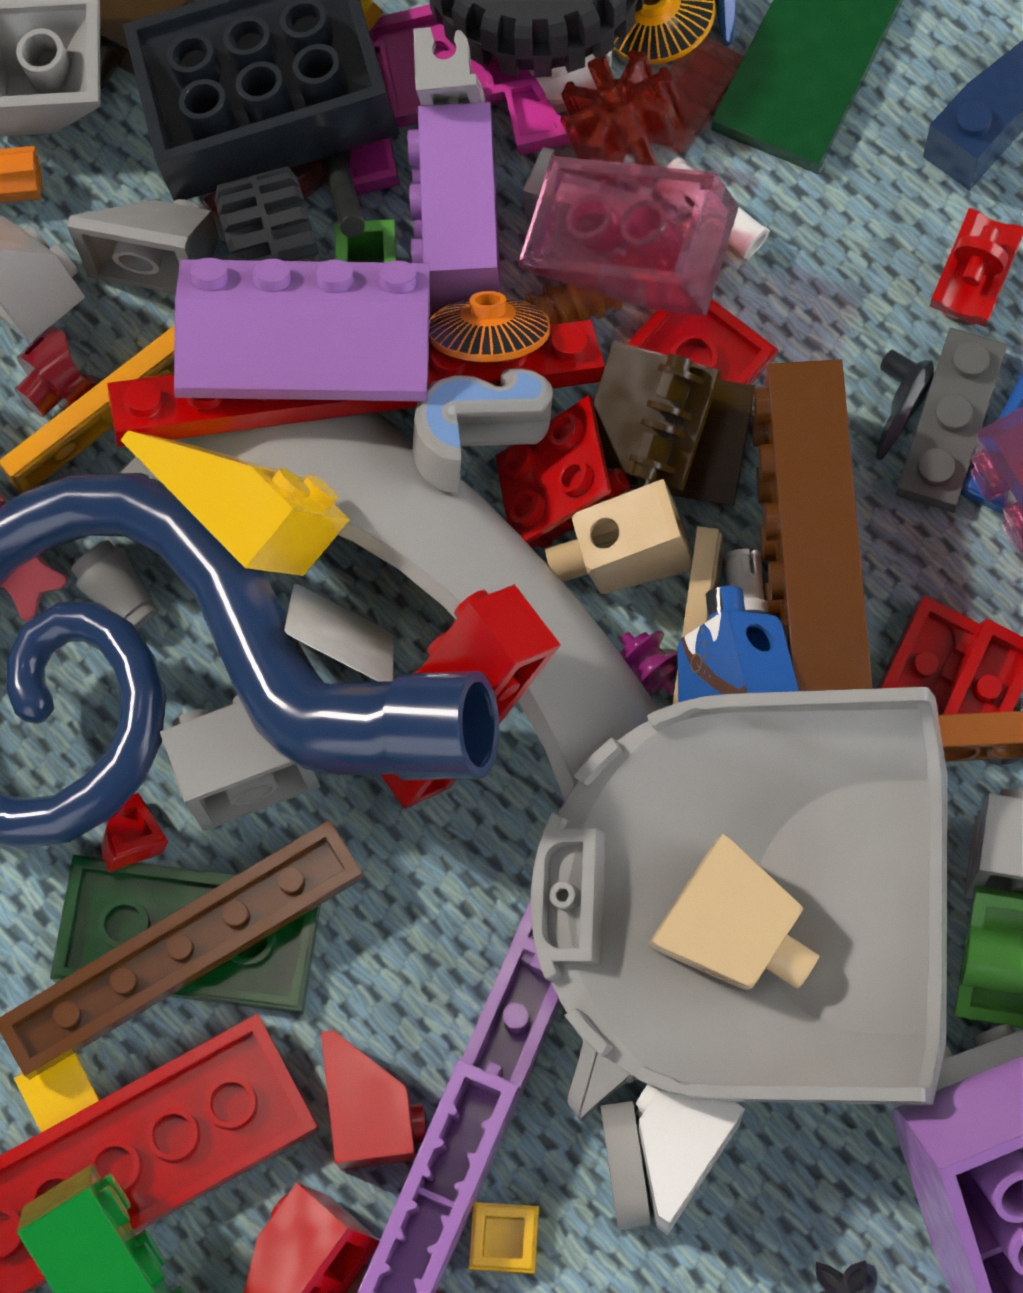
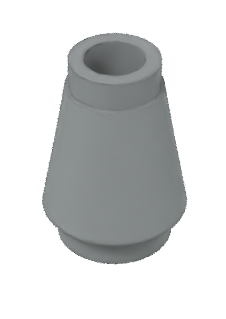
[71,540,158,630]

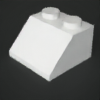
[635,1084,745,1235]

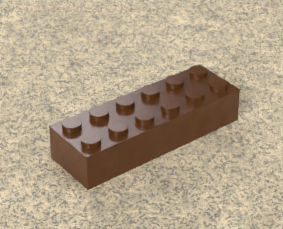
[751,359,873,691]

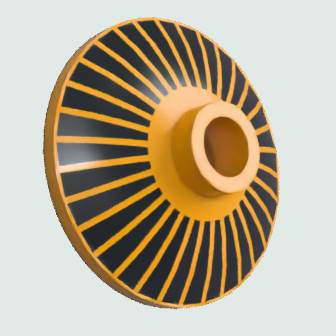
[613,0,716,65]

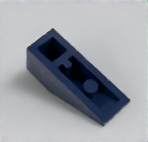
[923,40,1023,190]

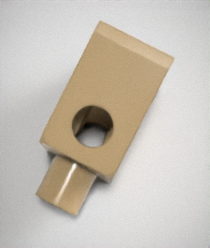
[545,479,693,594]
[647,834,820,990]

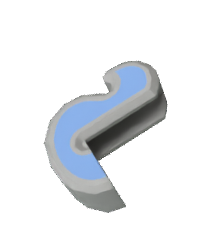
[413,369,553,494]

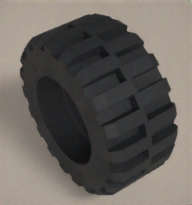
[429,0,644,78]

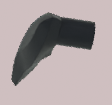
[875,349,934,460]

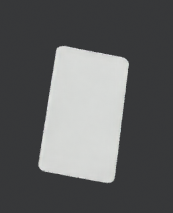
[284,584,394,682]

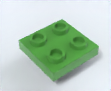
[954,886,1023,1028]

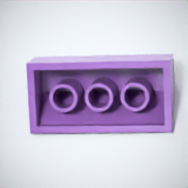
[174,258,430,401]

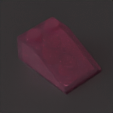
[518,156,739,316]

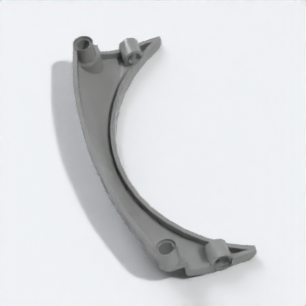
[120,412,659,1121]

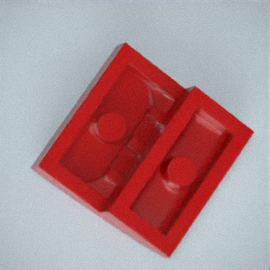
[876,595,1023,715]

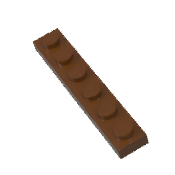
[0,820,364,1080]

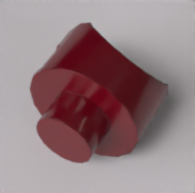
[14,326,102,418]

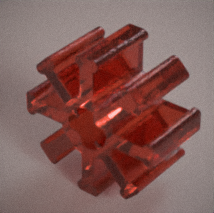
[560,50,686,182]

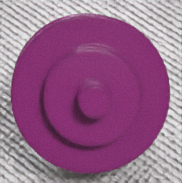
[620,630,678,695]

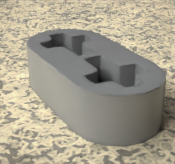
[600,1101,651,1230]

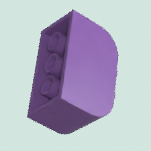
[892,1056,1023,1293]

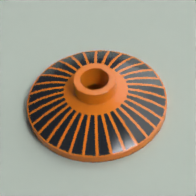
[429,291,550,362]

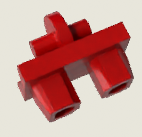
[929,208,1023,327]

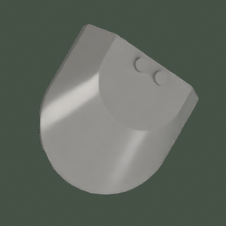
[531,687,948,1105]

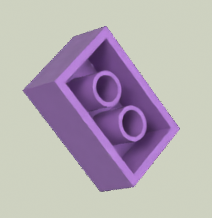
[407,102,501,317]

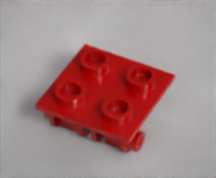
[495,395,630,549]

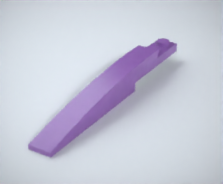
[358,899,561,1293]

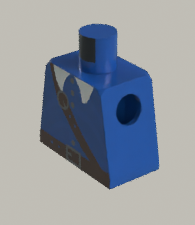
[677,586,799,702]

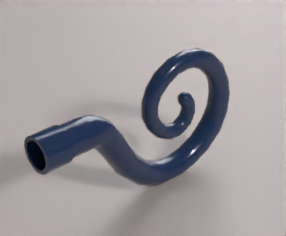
[0,473,499,849]

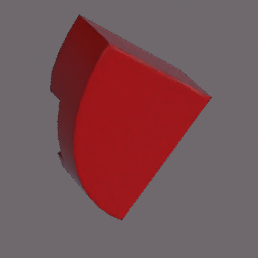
[101,792,169,872]

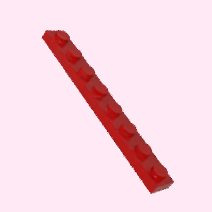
[107,320,605,447]

